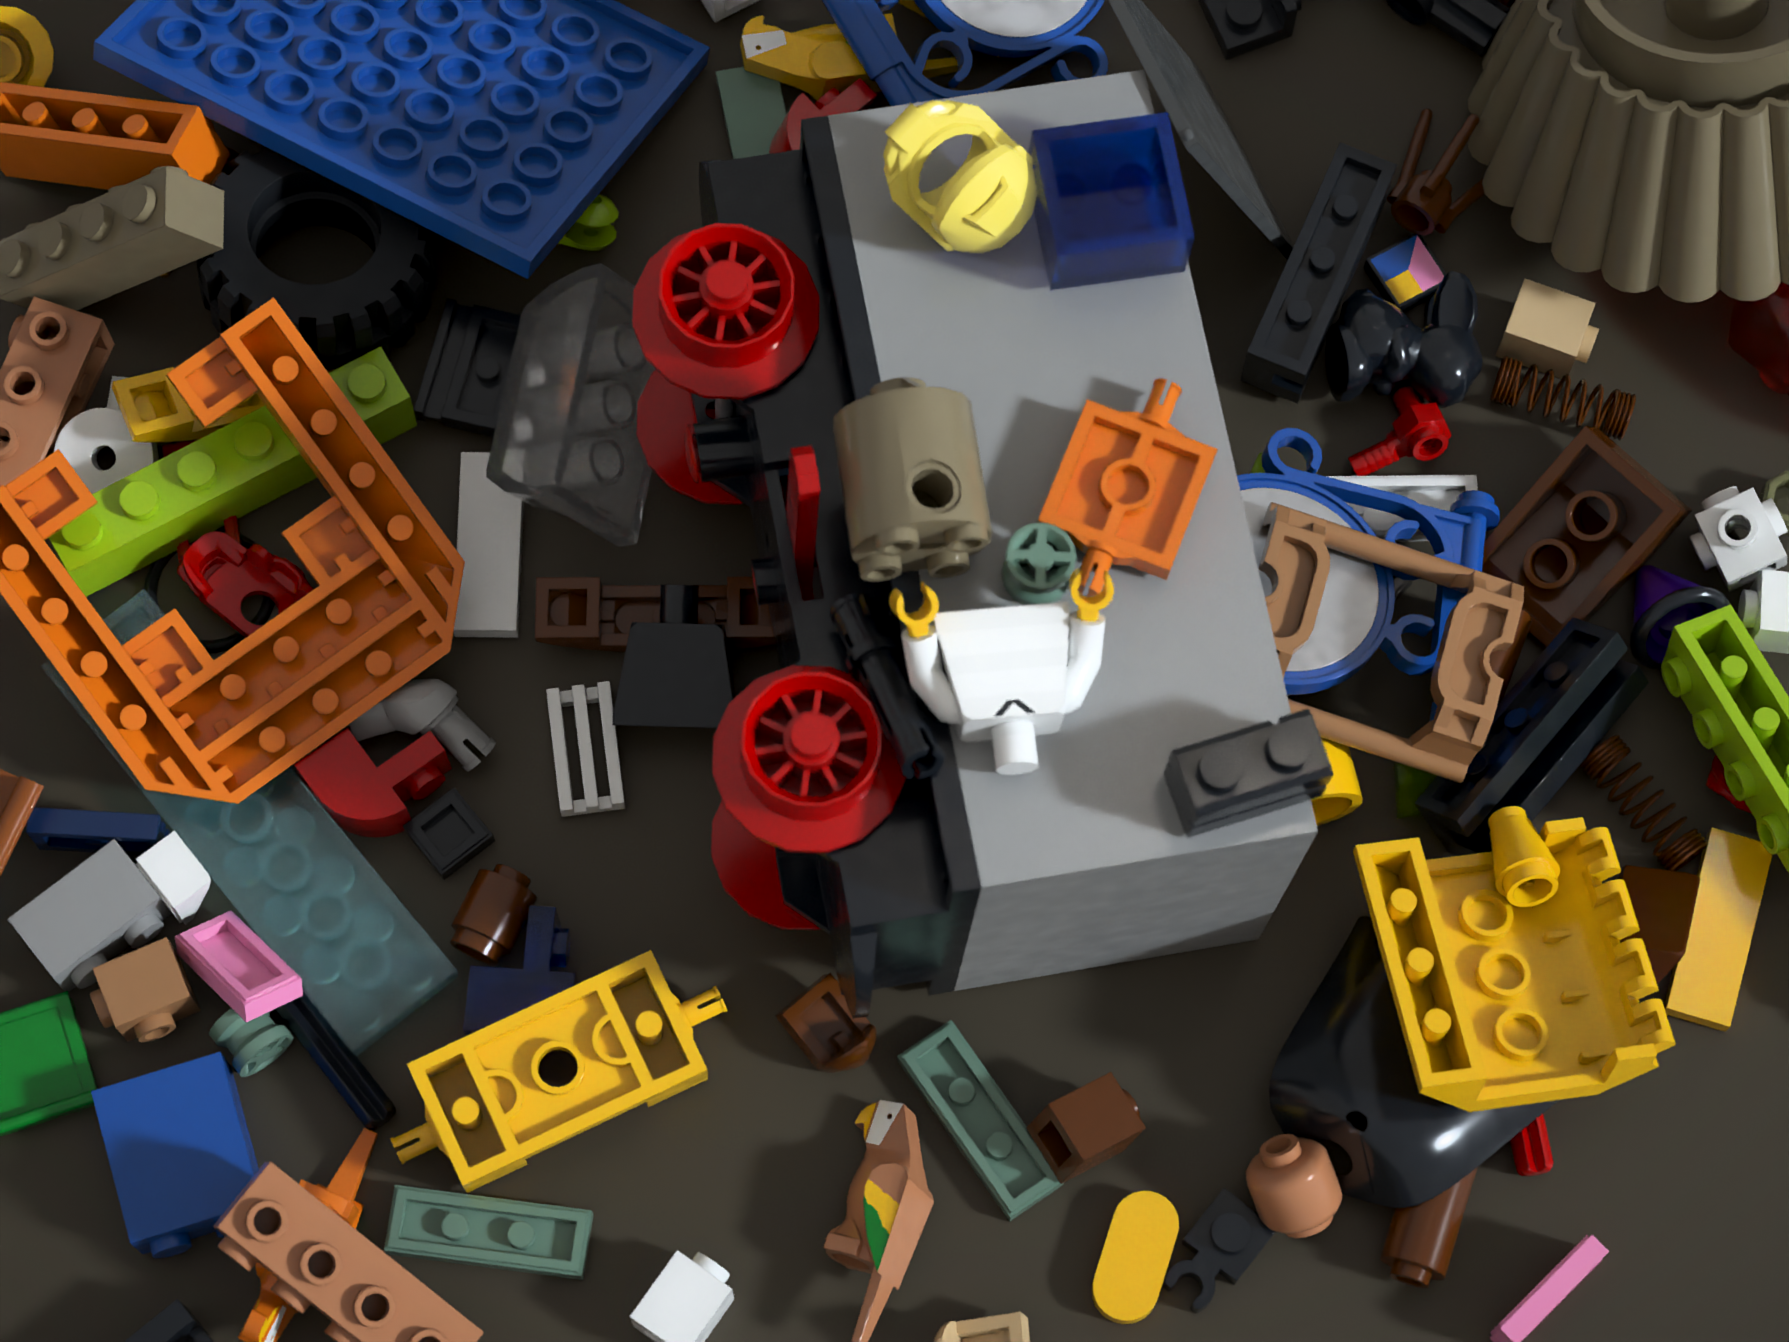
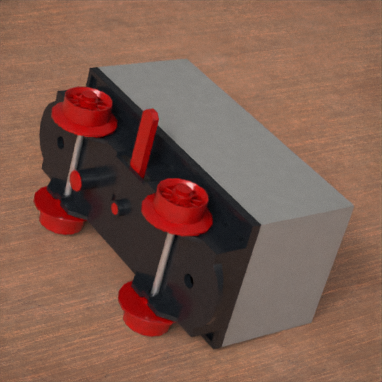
[632,70,1318,1019]

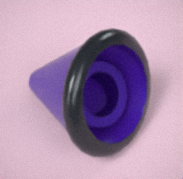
[1629,565,1730,670]

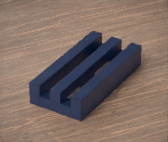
[26,807,171,855]

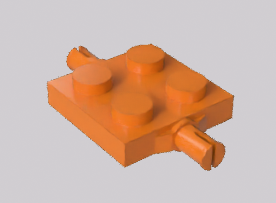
[1037,378,1218,597]

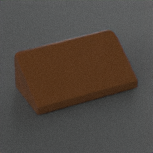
[1618,865,1700,984]

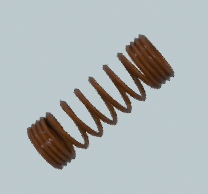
[1490,355,1636,441]
[1580,735,1708,871]

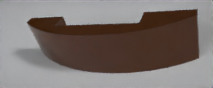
[535,577,776,652]

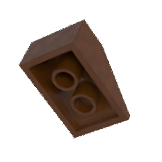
[1482,426,1692,647]

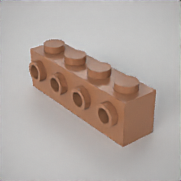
[0,297,115,487]
[213,1161,484,1342]

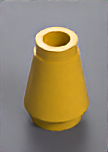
[1488,806,1560,907]

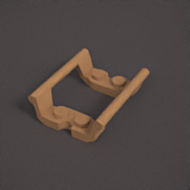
[1258,502,1524,783]

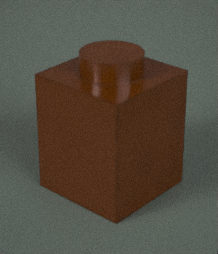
[1026,1072,1146,1184]

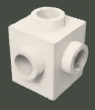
[1689,486,1788,592]

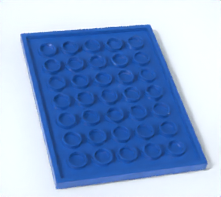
[93,0,710,279]

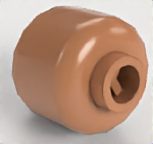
[1245,1134,1342,1238]

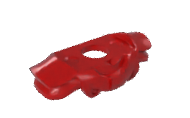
[177,531,314,638]

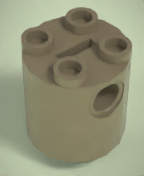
[833,377,992,582]

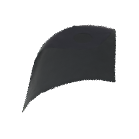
[1269,916,1559,1209]

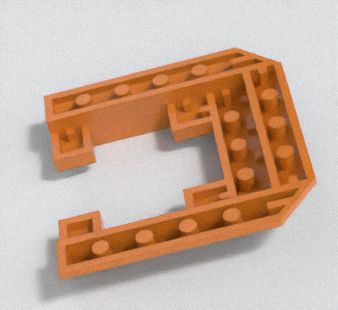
[0,297,465,804]

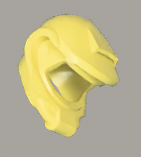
[883,100,1038,253]

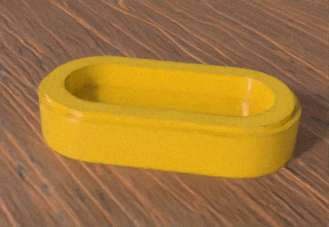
[1091,1191,1179,1324]

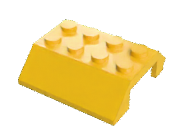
[1353,817,1676,1112]

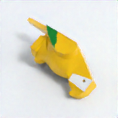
[740,13,958,101]

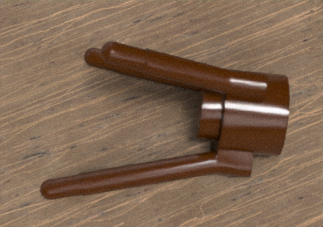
[1387,108,1485,235]

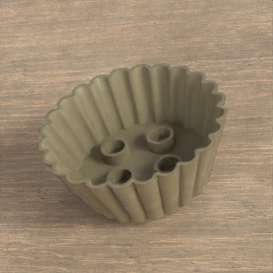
[1468,0,1789,303]

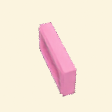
[175,910,303,1022]
[1490,1235,1609,1342]

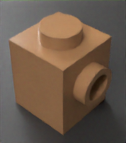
[90,937,201,1042]

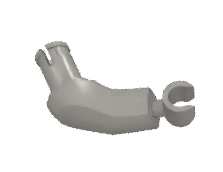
[308,679,496,771]

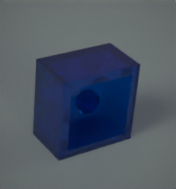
[1028,112,1194,291]

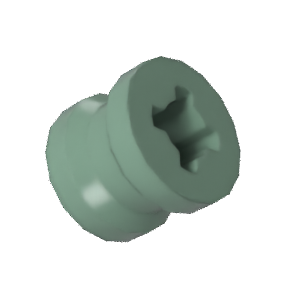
[1001,522,1077,605]
[209,1008,294,1077]

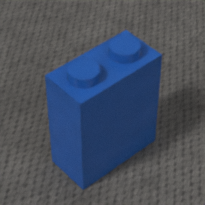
[91,1052,259,1258]

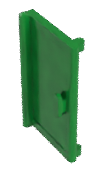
[0,991,98,1137]

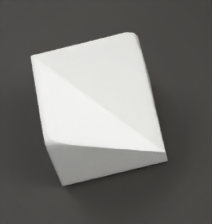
[135,830,211,925]

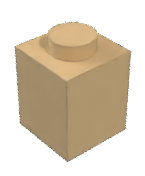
[1496,278,1599,379]

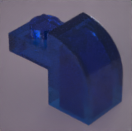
[463,905,579,1036]

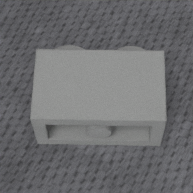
[8,839,172,992]

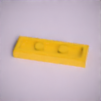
[1664,827,1772,1032]

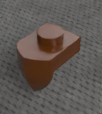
[775,973,876,1073]

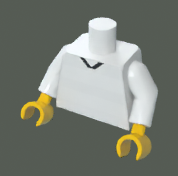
[889,568,1114,775]

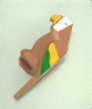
[823,1100,934,1342]

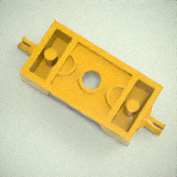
[390,950,727,1193]

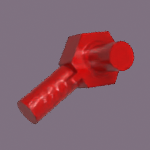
[1348,387,1452,476]

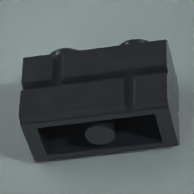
[1164,709,1333,838]

